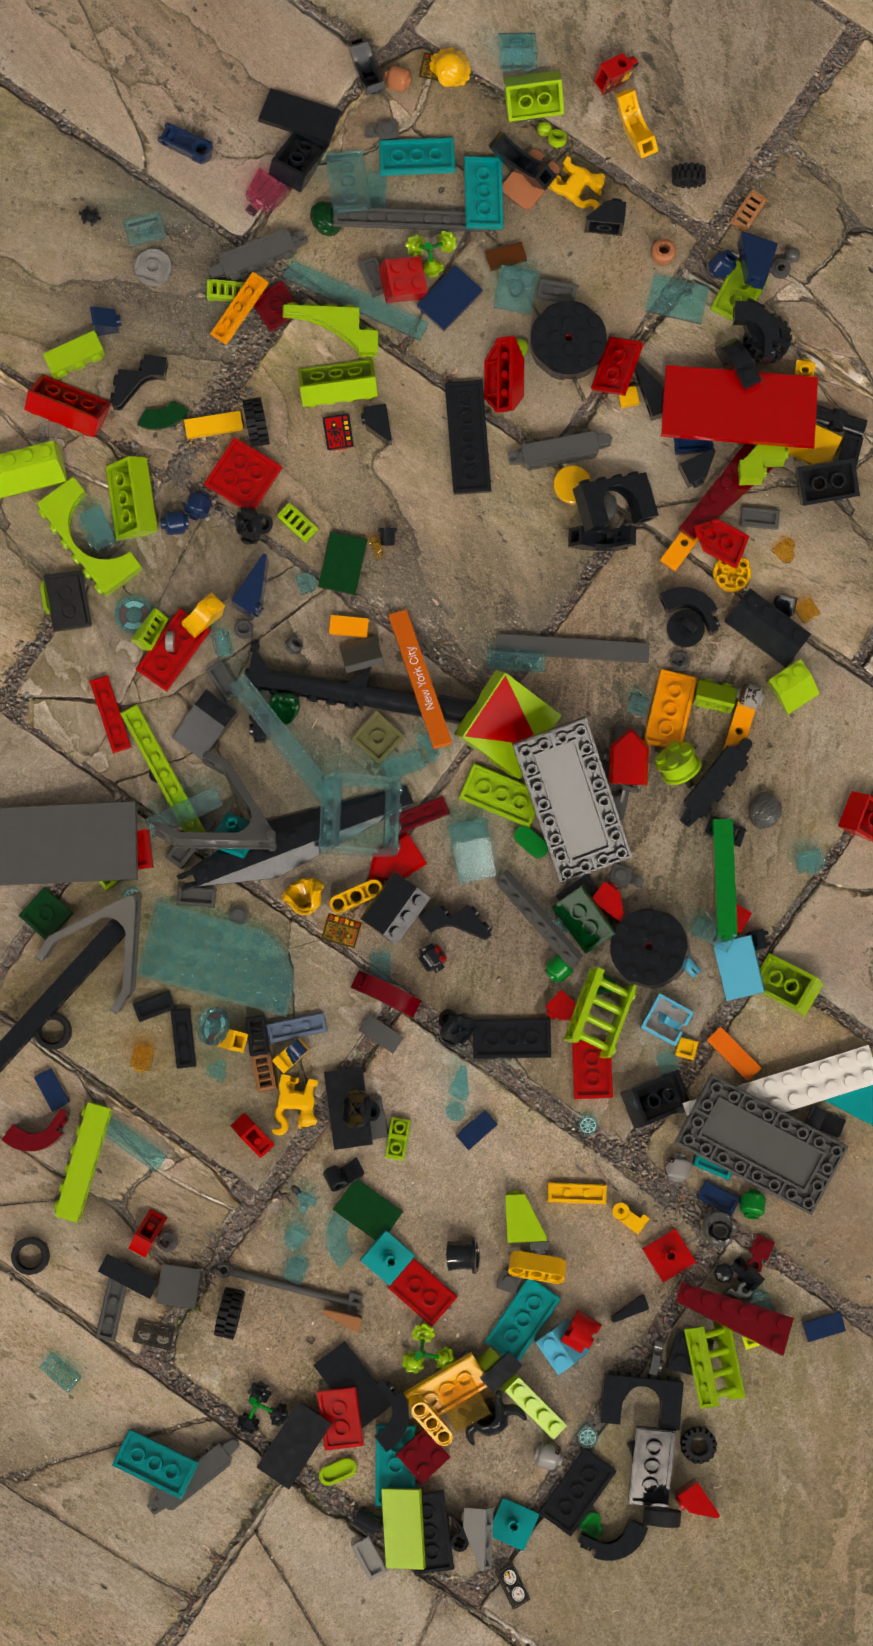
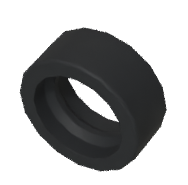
[35,1013,72,1050]
[11,1237,50,1275]
[643,1506,681,1528]

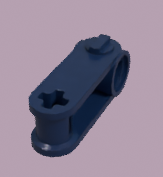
[157,123,213,164]

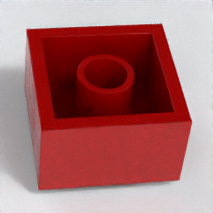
[379,256,428,303]

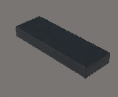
[170,1008,197,1069]
[98,1254,159,1299]

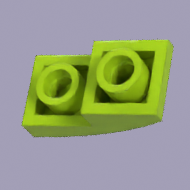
[385,1117,411,1161]

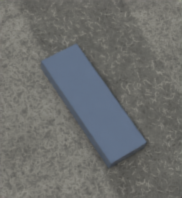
[266,1012,328,1044]

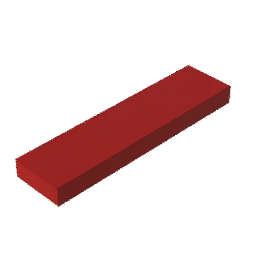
[89,675,132,754]

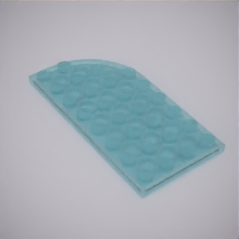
[136,901,294,1017]

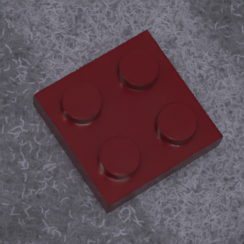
[395,1428,451,1485]

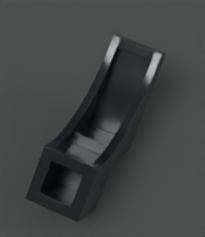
[489,132,556,190]

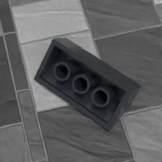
[725,588,811,668]

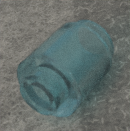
[211,629,233,658]

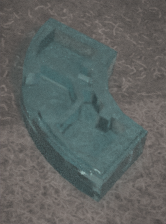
[326,1213,353,1268]

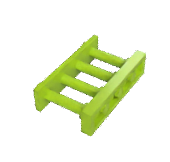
[563,967,637,1058]
[684,1321,746,1409]

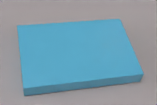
[713,935,765,1001]

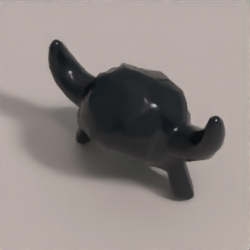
[458,1390,527,1446]

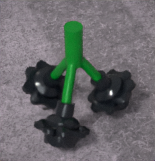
[237,1381,289,1434]

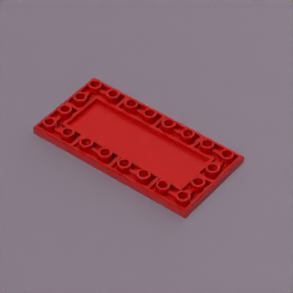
[661,365,818,449]

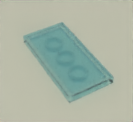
[326,150,371,214]

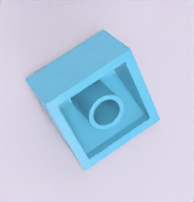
[535,1318,589,1375]

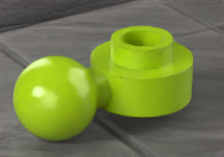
[537,122,567,148]

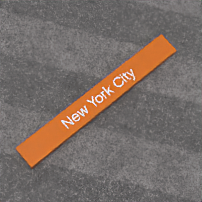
[388,609,452,749]

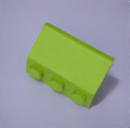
[503,70,564,122]

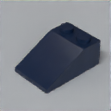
[231,553,269,620]

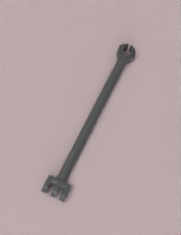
[216,1262,364,1316]

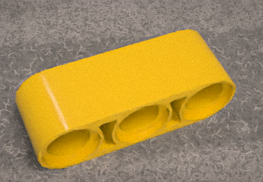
[330,879,382,914]
[508,1251,567,1284]
[408,1394,453,1446]

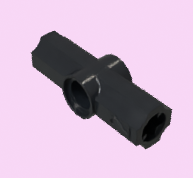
[816,405,868,437]

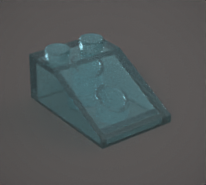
[447,817,497,884]

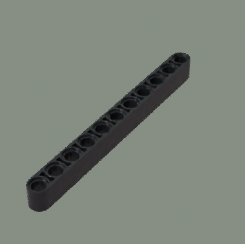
[0,919,126,1073]

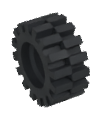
[672,162,706,189]
[680,1426,717,1464]

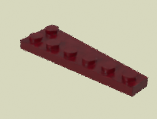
[678,444,774,541]
[675,1282,794,1356]

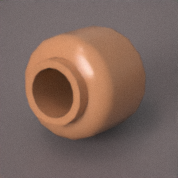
[383,65,412,92]
[651,239,676,266]

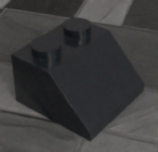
[584,198,626,236]
[666,1329,715,1375]

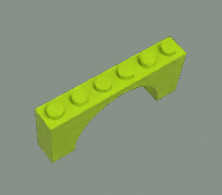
[36,476,143,597]

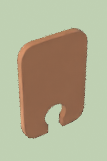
[502,149,560,210]

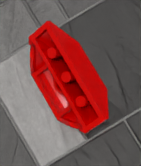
[484,335,525,413]

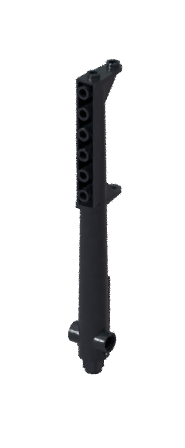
[244,639,477,725]

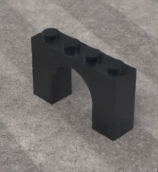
[572,471,659,533]
[599,1370,684,1431]

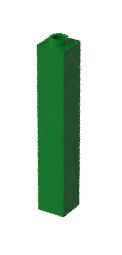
[712,819,738,941]

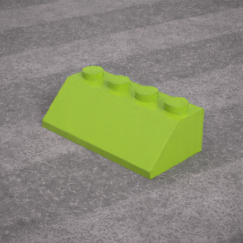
[297,358,378,407]
[0,441,67,499]
[105,456,158,540]

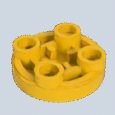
[553,465,591,505]
[713,557,751,593]

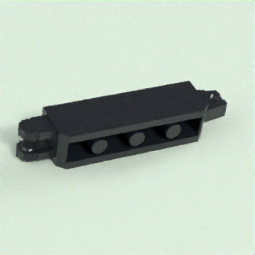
[679,738,753,827]

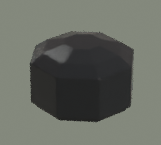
[713,1263,734,1283]

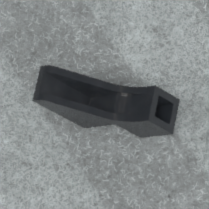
[110,354,169,411]
[419,904,492,940]

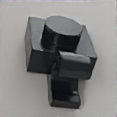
[730,1256,765,1291]

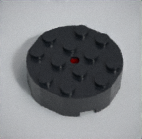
[530,301,607,380]
[610,908,690,989]

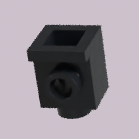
[249,714,270,743]

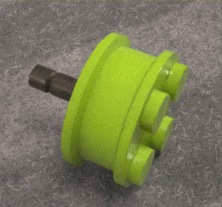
[655,741,702,788]

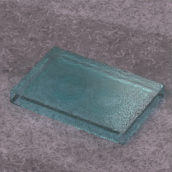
[123,212,166,247]
[646,275,709,325]

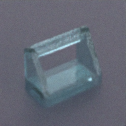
[448,1066,469,1102]

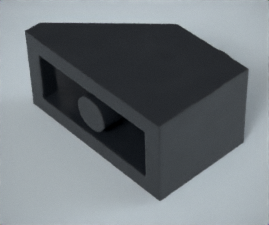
[361,404,392,446]
[678,448,716,488]

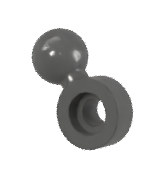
[771,247,800,279]

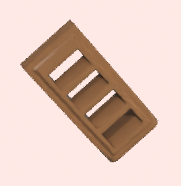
[730,189,768,232]
[251,1051,277,1093]
[323,1308,363,1333]

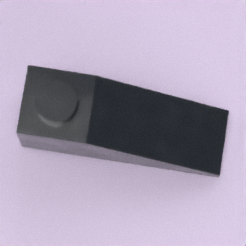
[634,362,664,421]

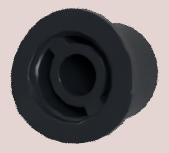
[446,1237,480,1274]

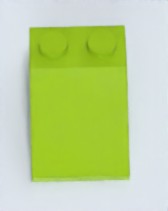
[760,953,824,1018]

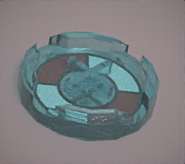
[115,596,152,634]
[198,1007,230,1046]

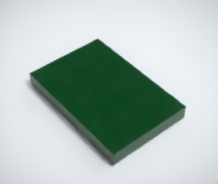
[318,532,368,596]
[552,885,616,954]
[333,1180,403,1240]

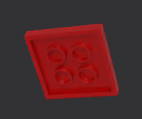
[204,437,283,509]

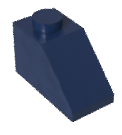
[90,306,122,336]

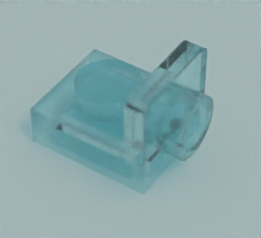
[282,1254,310,1286]
[748,1290,775,1312]

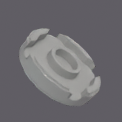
[134,248,172,287]

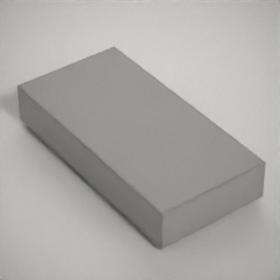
[351,1535,388,1581]

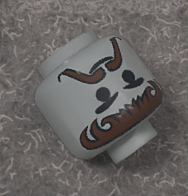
[736,683,766,710]
[664,1153,691,1183]
[533,1441,564,1470]

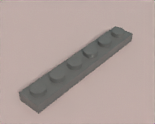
[496,870,583,969]

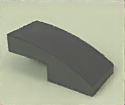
[358,1015,404,1053]

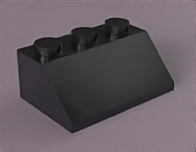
[360,872,430,945]

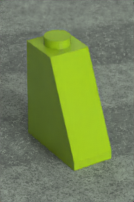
[505,1190,547,1243]

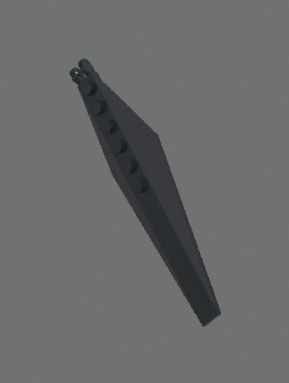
[177,785,413,891]

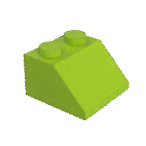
[766,659,820,715]
[693,678,737,714]

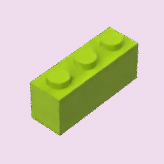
[43,330,106,379]

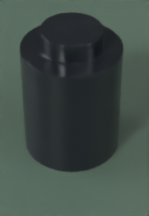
[352,1507,383,1536]

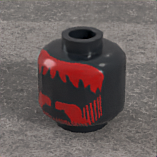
[418,943,447,973]

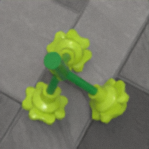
[405,230,457,277]
[402,1323,455,1374]

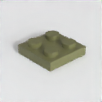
[351,711,405,765]

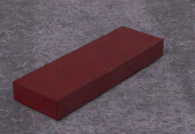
[389,796,450,836]

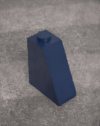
[737,231,778,290]

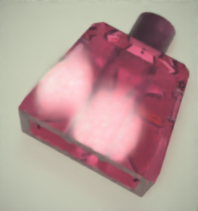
[245,168,289,217]

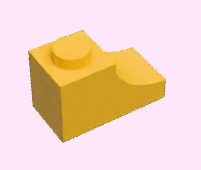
[182,593,225,638]

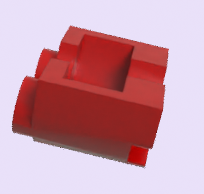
[561,1310,602,1353]

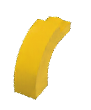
[615,88,658,159]

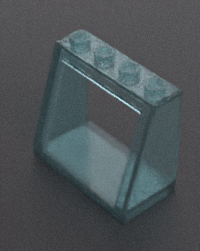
[319,771,403,857]

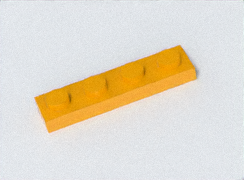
[210,272,269,345]

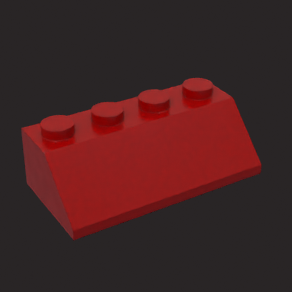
[24,374,111,438]

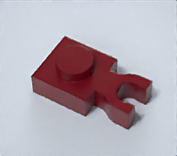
[746,1234,775,1272]

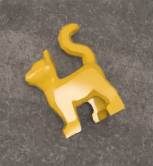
[548,156,605,211]
[272,1074,319,1135]

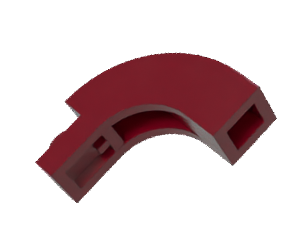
[350,970,421,1018]
[1,1109,69,1151]

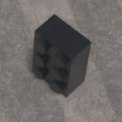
[795,457,860,506]

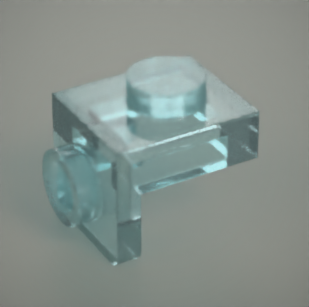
[416,734,440,765]

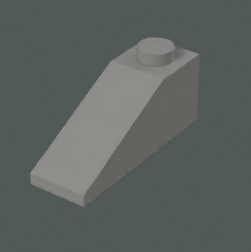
[461,1506,494,1571]

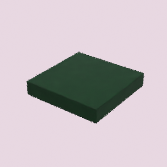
[18,887,74,941]

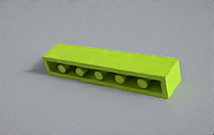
[53,1102,114,1223]

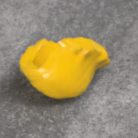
[429,47,471,87]
[281,877,324,915]

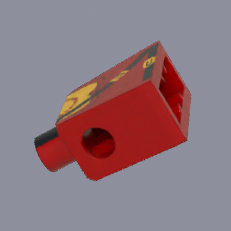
[593,53,638,95]

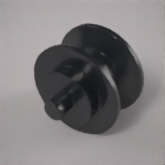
[79,206,101,227]

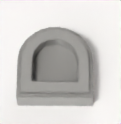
[165,631,175,652]

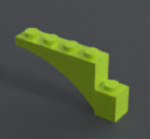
[283,302,378,358]
[738,444,789,485]
[477,1347,567,1440]

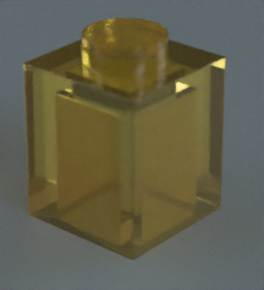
[130,1044,156,1074]

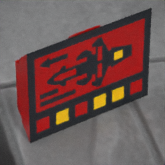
[322,414,354,451]

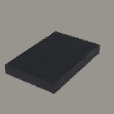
[43,570,92,632]

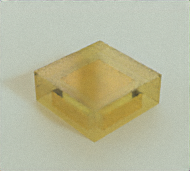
[795,597,821,624]

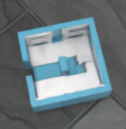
[640,993,694,1047]

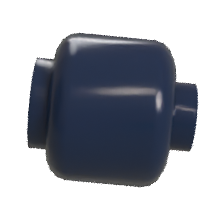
[708,250,736,279]
[184,491,212,521]
[160,510,189,535]

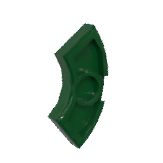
[137,401,189,431]

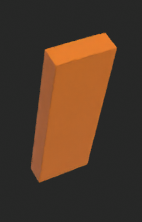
[706,1026,761,1082]

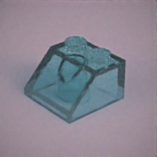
[498,33,537,72]
[494,265,538,315]

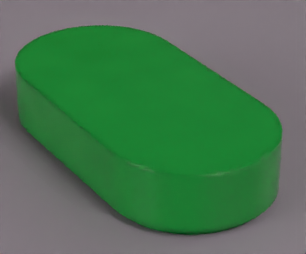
[514,826,548,858]

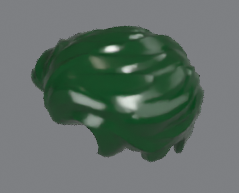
[310,201,341,237]
[267,692,300,725]

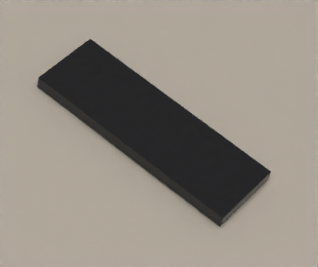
[445,380,491,495]

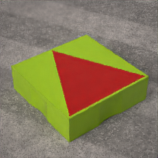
[454,670,562,779]

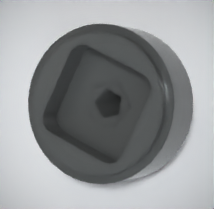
[670,651,690,671]
[157,1231,178,1252]

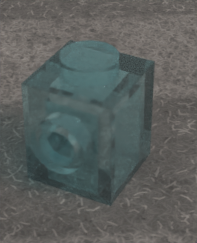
[794,849,825,876]
[283,1222,311,1251]

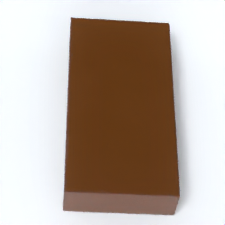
[485,242,527,271]

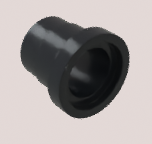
[378,528,397,546]

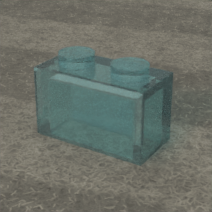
[78,505,117,552]

